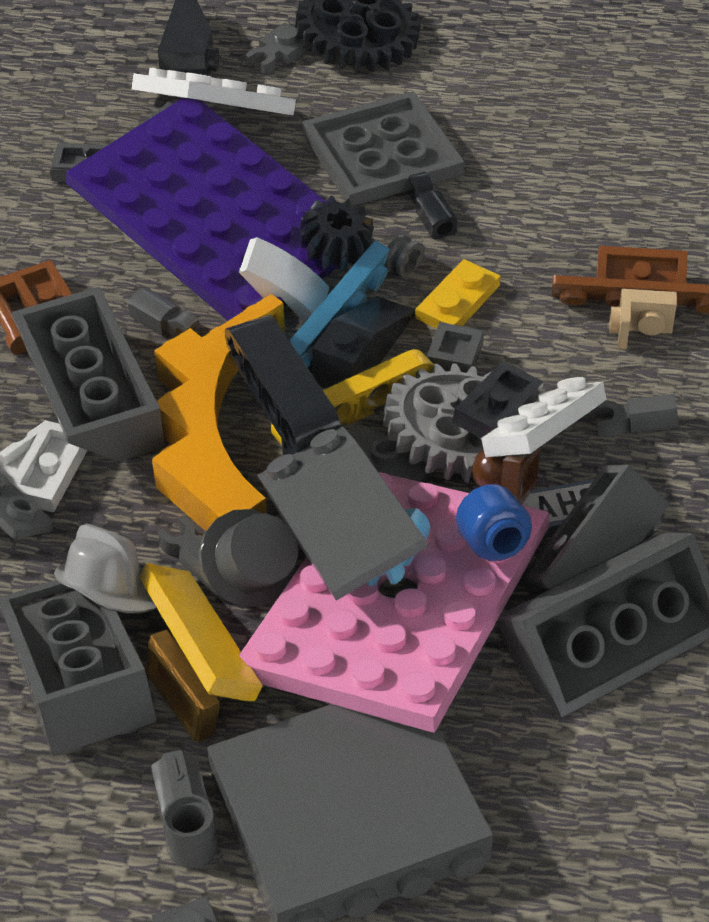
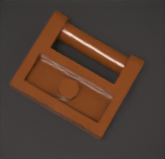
[0,260,72,355]

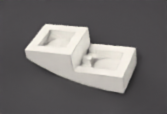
[239,237,329,322]

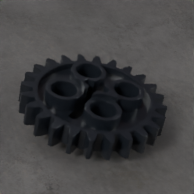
[295,0,421,72]

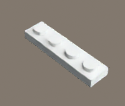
[481,377,607,457]

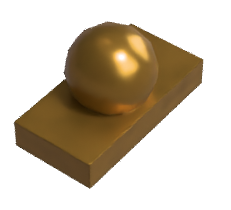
[145,630,221,743]

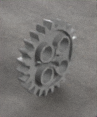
[383,363,491,483]

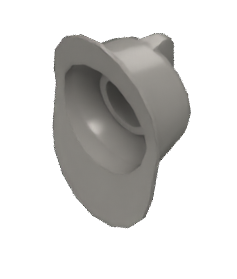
[54,524,157,613]

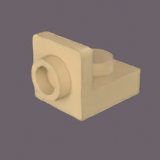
[609,289,677,350]

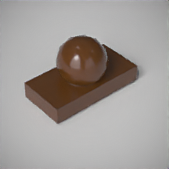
[472,446,541,504]

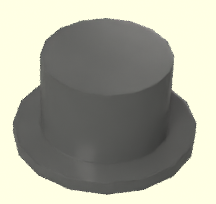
[198,509,298,609]

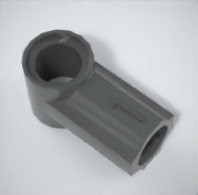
[151,749,217,869]

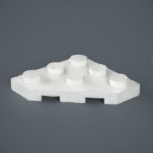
[132,68,296,115]

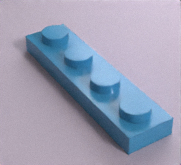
[289,240,390,371]

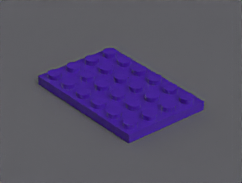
[66,97,338,321]

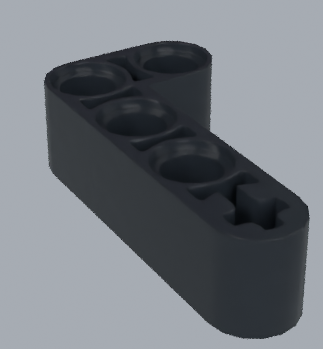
[225,314,341,455]

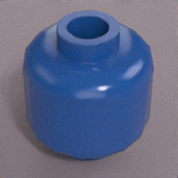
[456,484,532,561]

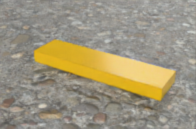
[139,563,263,702]

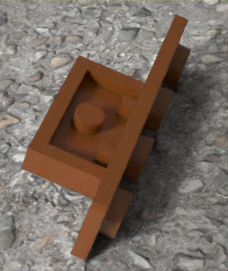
[551,245,709,314]

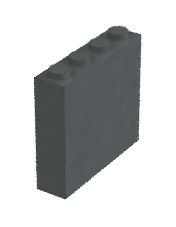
[207,704,493,922]

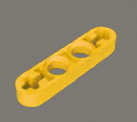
[271,349,434,446]

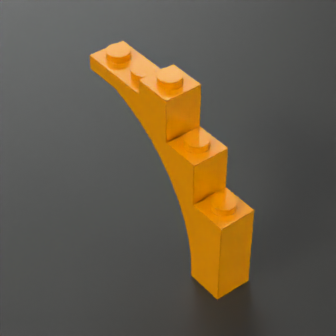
[152,294,285,531]

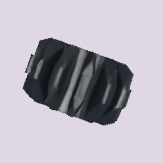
[299,195,374,272]

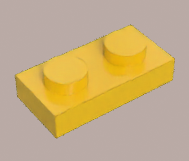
[415,259,501,329]

